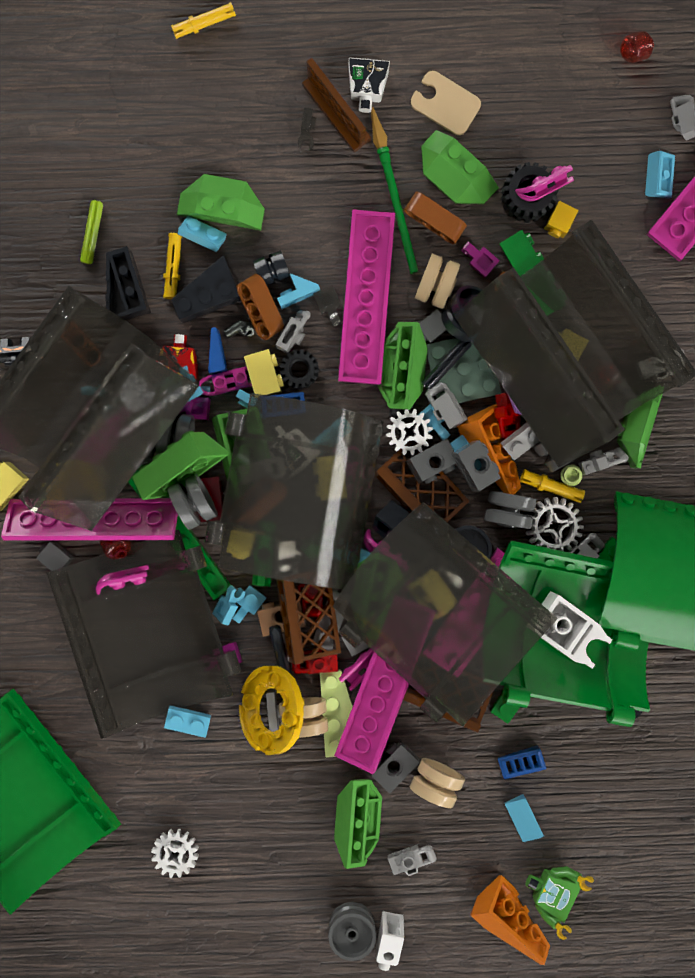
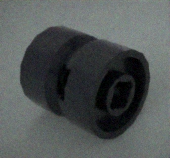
[252,250,290,285]

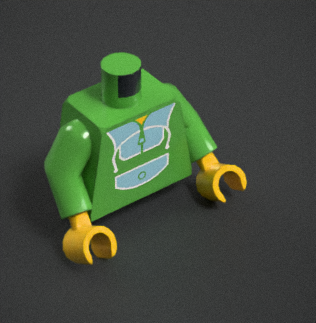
[526,866,594,940]

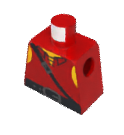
[155,334,199,382]

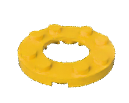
[239,666,304,755]

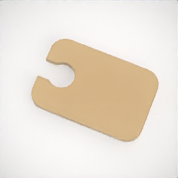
[411,71,481,135]

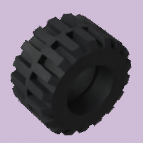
[501,162,559,223]

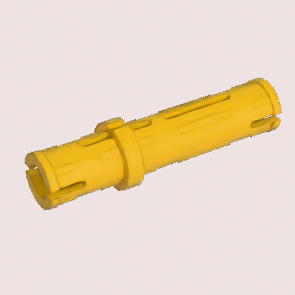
[171,2,236,39]
[163,233,182,300]
[520,469,585,503]

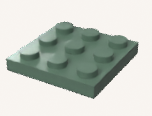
[427,331,501,403]

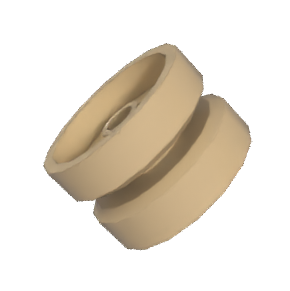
[415,253,460,309]
[279,697,328,738]
[410,758,465,808]

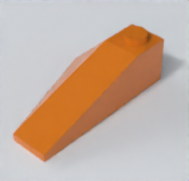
[457,404,521,495]
[471,875,550,965]

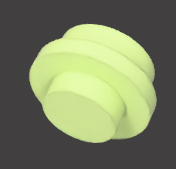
[560,465,582,486]

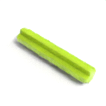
[80,200,103,264]

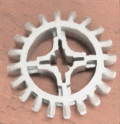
[526,497,584,551]

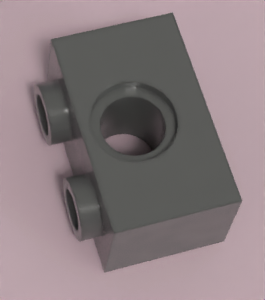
[406,439,456,484]
[451,440,501,491]
[371,740,420,793]

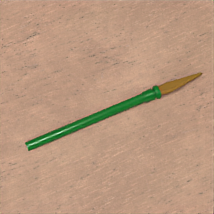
[371,107,418,274]

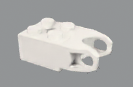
[526,591,612,669]

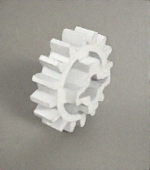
[386,409,433,455]
[151,829,199,878]

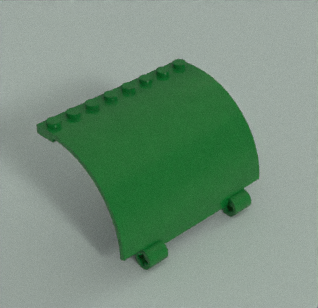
[597,491,695,651]
[482,541,650,727]
[0,689,121,915]

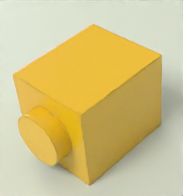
[544,201,578,238]

